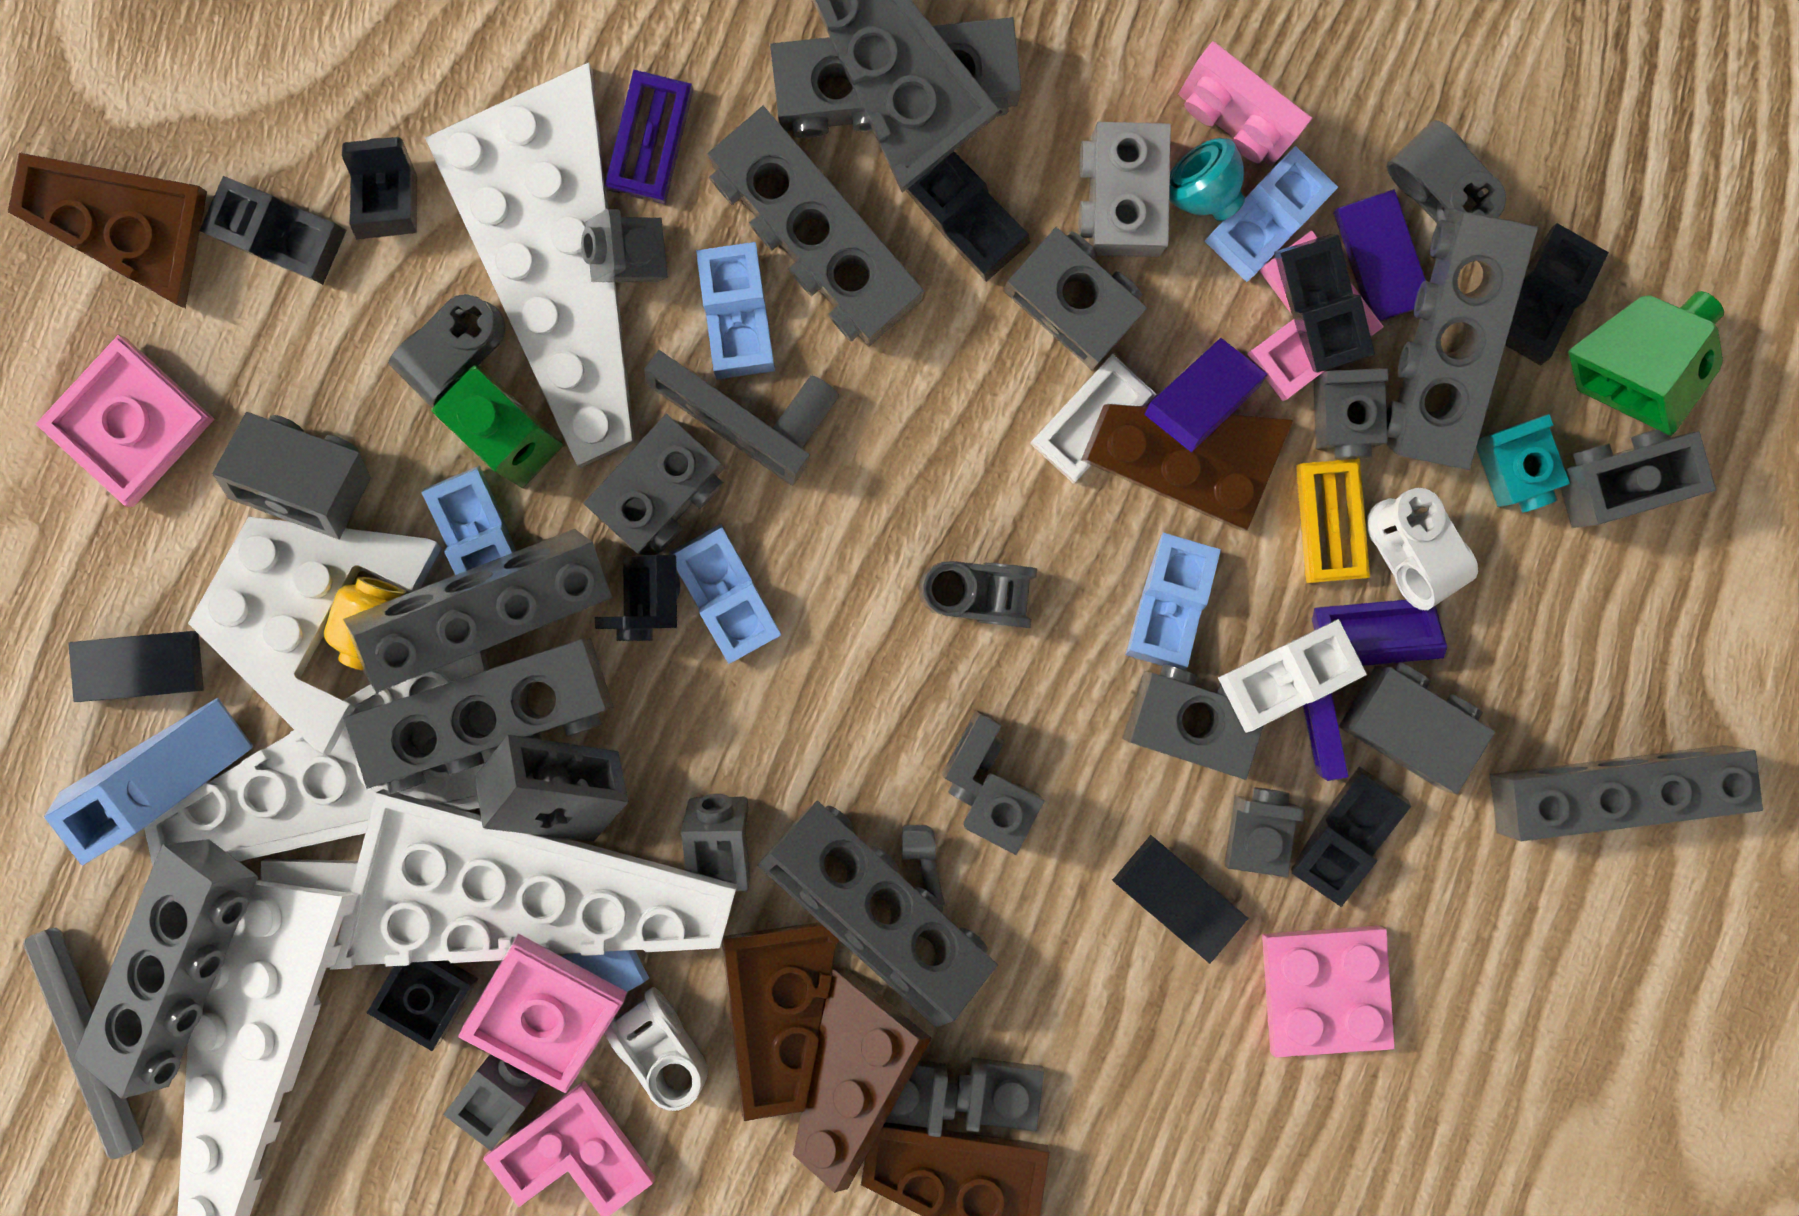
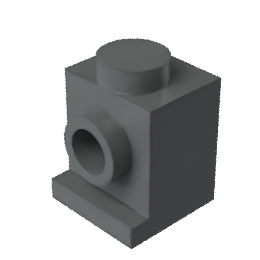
[1313,368,1388,459]

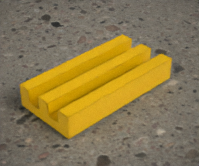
[1296,458,1370,583]

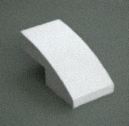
[1218,619,1367,733]

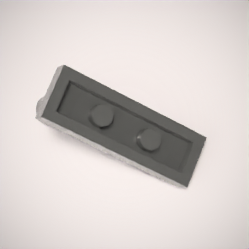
[645,350,839,486]

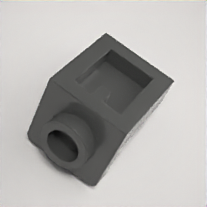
[581,209,668,282]
[942,711,1004,806]
[963,774,1045,855]
[1224,787,1305,877]
[681,794,750,891]
[443,1054,544,1151]
[955,1057,1044,1132]
[885,1060,958,1137]

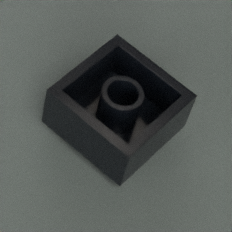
[367,960,479,1051]

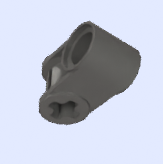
[1387,120,1506,224]
[388,294,506,408]
[919,561,1037,628]

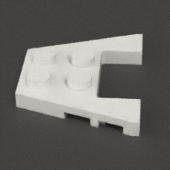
[188,517,442,757]

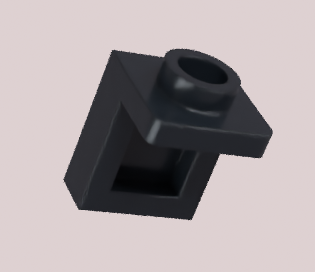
[341,137,417,240]
[595,555,680,641]

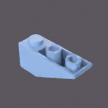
[44,698,253,866]

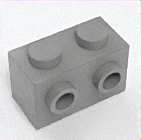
[1078,122,1171,257]

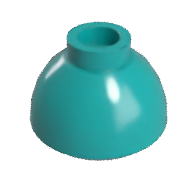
[1169,138,1245,221]

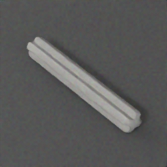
[23,927,143,1159]

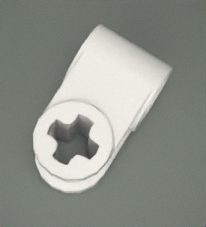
[1366,488,1478,610]
[605,987,708,1111]

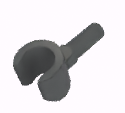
[902,825,945,906]

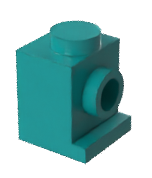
[1476,414,1570,513]

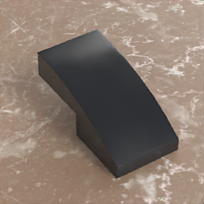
[906,151,1031,282]
[199,176,347,285]
[1505,223,1609,366]
[1274,234,1375,373]
[68,631,204,702]
[1291,766,1411,907]
[1112,835,1249,964]

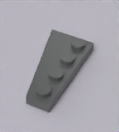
[813,0,999,193]

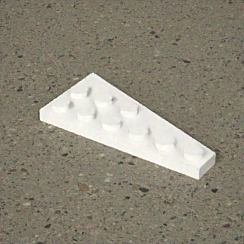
[425,62,635,468]
[144,650,498,866]
[330,789,737,970]
[178,880,359,1216]

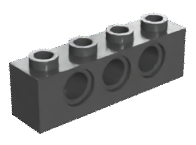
[770,17,1022,138]
[708,105,924,347]
[1386,208,1538,470]
[343,529,612,693]
[343,638,614,794]
[1490,745,1763,841]
[757,800,998,1027]
[74,839,258,1099]

